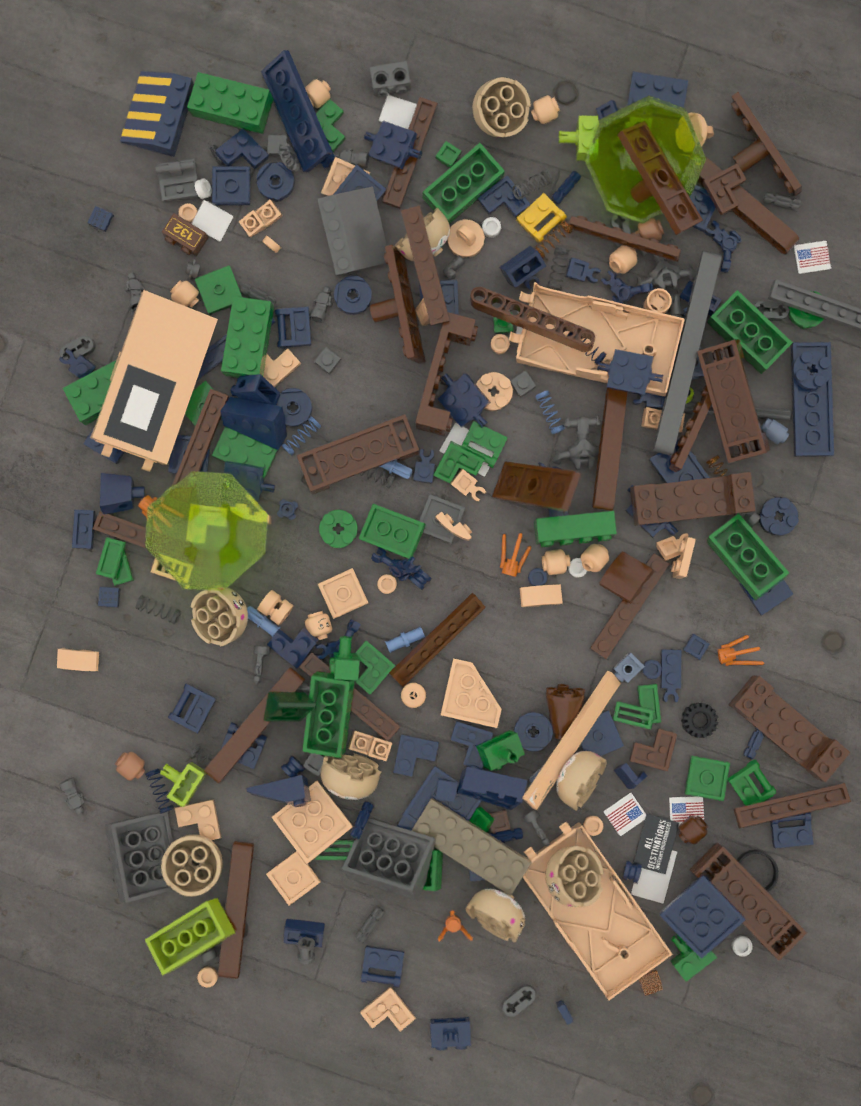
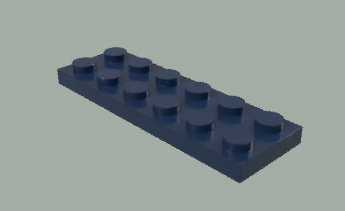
[261,50,332,172]
[791,342,834,457]

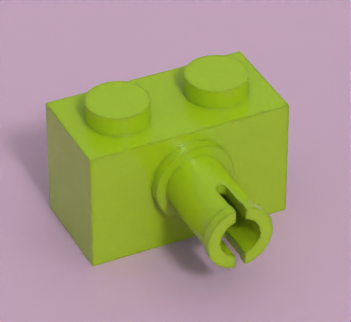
[558,116,598,161]
[160,762,207,807]

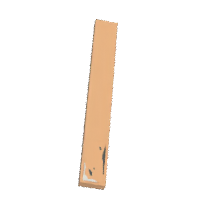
[523,671,621,810]

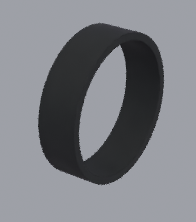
[737,850,779,892]

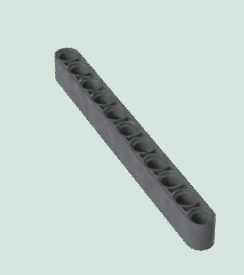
[653,250,722,456]

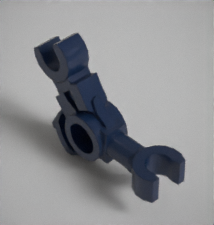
[704,220,742,273]
[601,270,654,304]
[371,547,421,581]
[315,619,361,659]

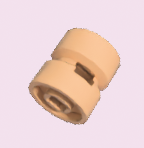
[643,288,672,314]
[257,590,294,625]

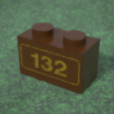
[162,213,208,257]

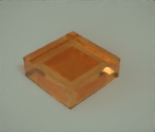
[639,969,663,996]

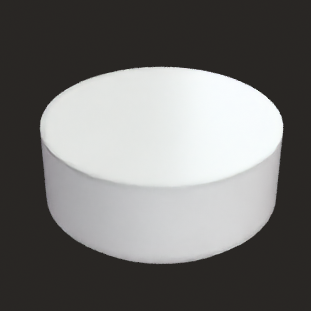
[195,178,212,199]
[482,217,501,238]
[568,558,587,578]
[732,935,752,956]

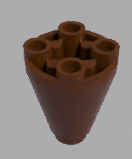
[546,684,585,740]

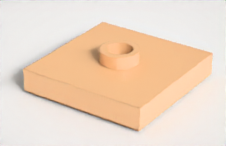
[318,568,368,619]
[266,851,321,906]

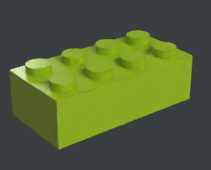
[145,898,235,976]

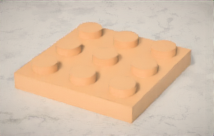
[271,781,354,864]

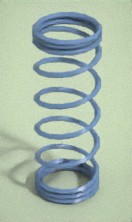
[535,390,565,434]
[282,416,321,456]

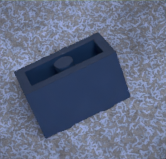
[499,246,546,289]
[430,1017,471,1051]

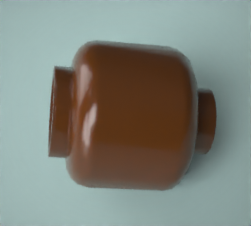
[679,815,708,845]

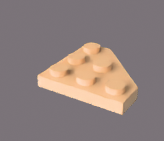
[441,658,501,728]

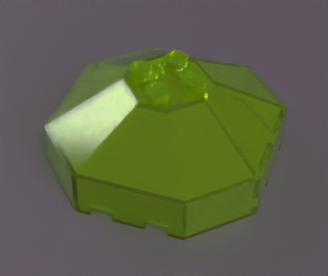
[585,95,706,223]
[145,471,268,591]

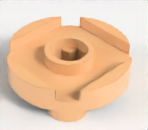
[476,372,513,411]

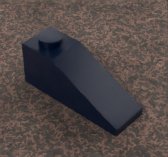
[246,775,311,807]

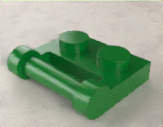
[462,421,508,468]
[727,760,777,806]

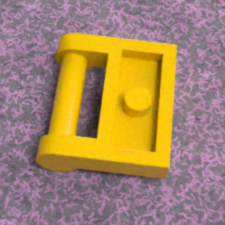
[516,193,567,243]

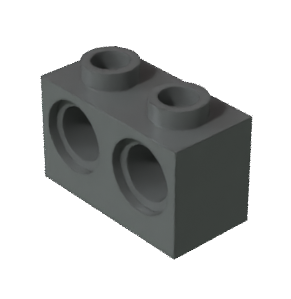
[370,61,411,97]

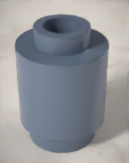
[761,418,789,445]

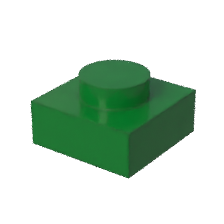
[435,141,462,168]
[493,313,513,334]
[469,807,495,832]

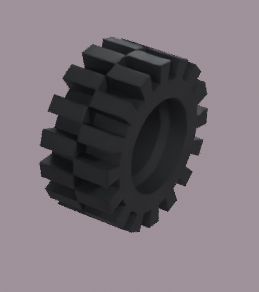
[681,703,719,738]

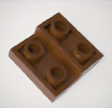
[599,551,654,603]

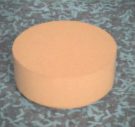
[179,204,198,224]
[263,236,281,253]
[491,334,510,354]
[377,575,397,594]
[583,816,603,836]
[198,966,218,987]

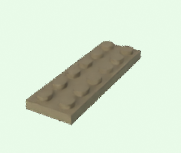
[412,798,532,896]

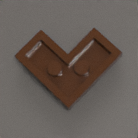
[703,163,747,216]
[629,728,677,771]

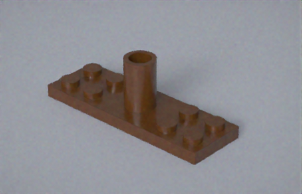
[731,92,802,196]
[617,121,703,235]
[370,245,426,364]
[492,461,581,512]

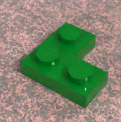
[316,99,345,153]
[433,441,485,484]
[356,640,396,695]

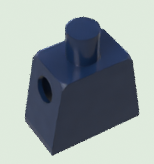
[231,374,280,405]
[100,473,145,514]

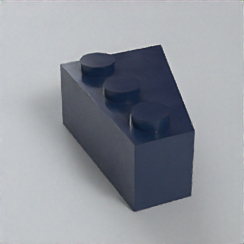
[221,397,287,450]
[457,766,528,810]

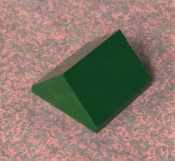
[264,692,316,721]

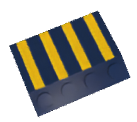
[120,71,194,157]

